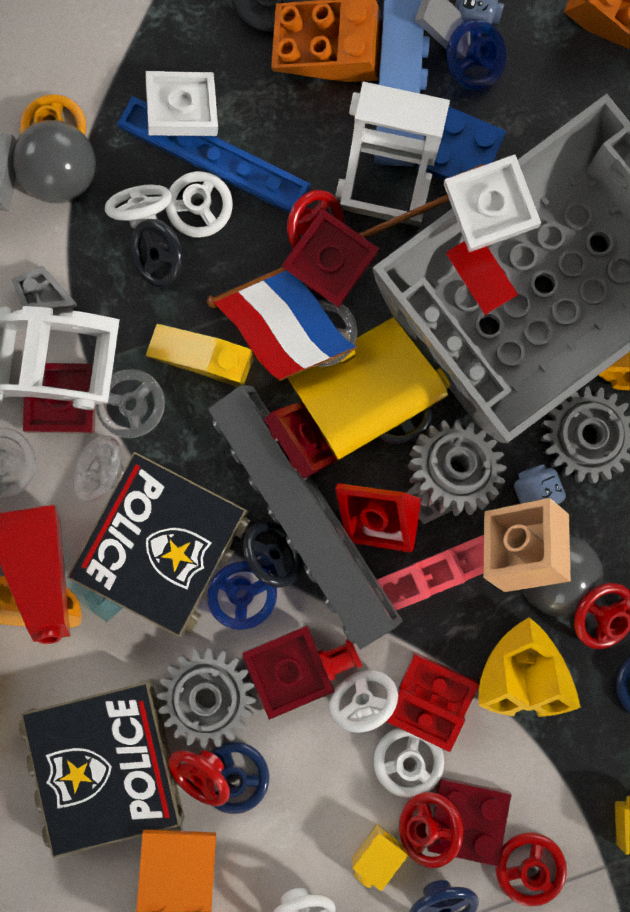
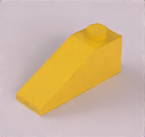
[146,324,254,387]

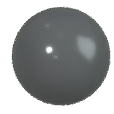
[13,120,96,204]
[522,535,603,617]

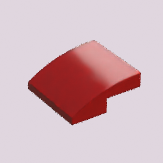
[386,652,479,752]

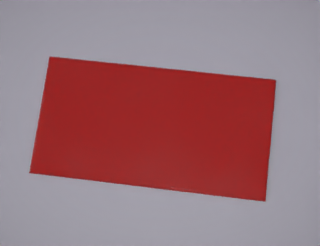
[445,241,518,315]

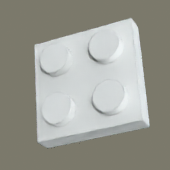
[146,71,218,136]
[444,155,541,252]

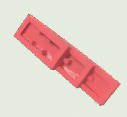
[377,535,484,610]

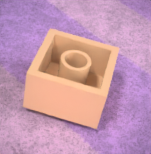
[484,498,571,592]

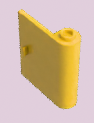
[288,317,450,460]

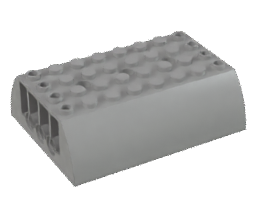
[373,94,630,443]

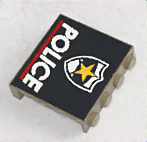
[67,452,251,637]
[19,678,185,858]

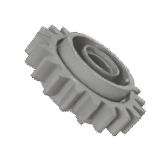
[540,386,630,484]
[408,420,506,516]
[157,647,257,749]

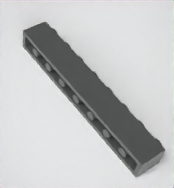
[208,385,403,650]

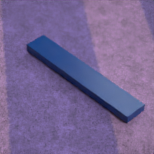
[117,96,312,213]

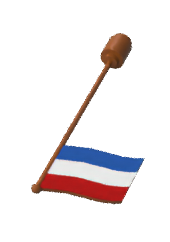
[207,164,484,381]

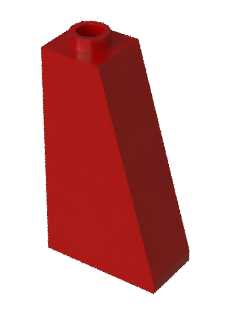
[0,505,71,644]

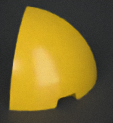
[478,618,581,717]

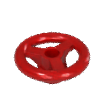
[287,190,344,249]
[574,583,630,649]
[168,750,230,806]
[399,792,463,868]
[495,832,567,906]

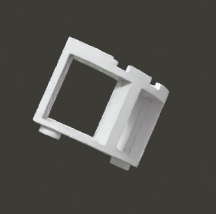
[335,82,450,227]
[0,306,119,410]

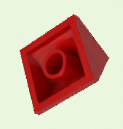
[335,483,422,552]

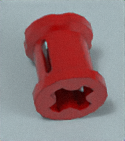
[318,639,363,681]

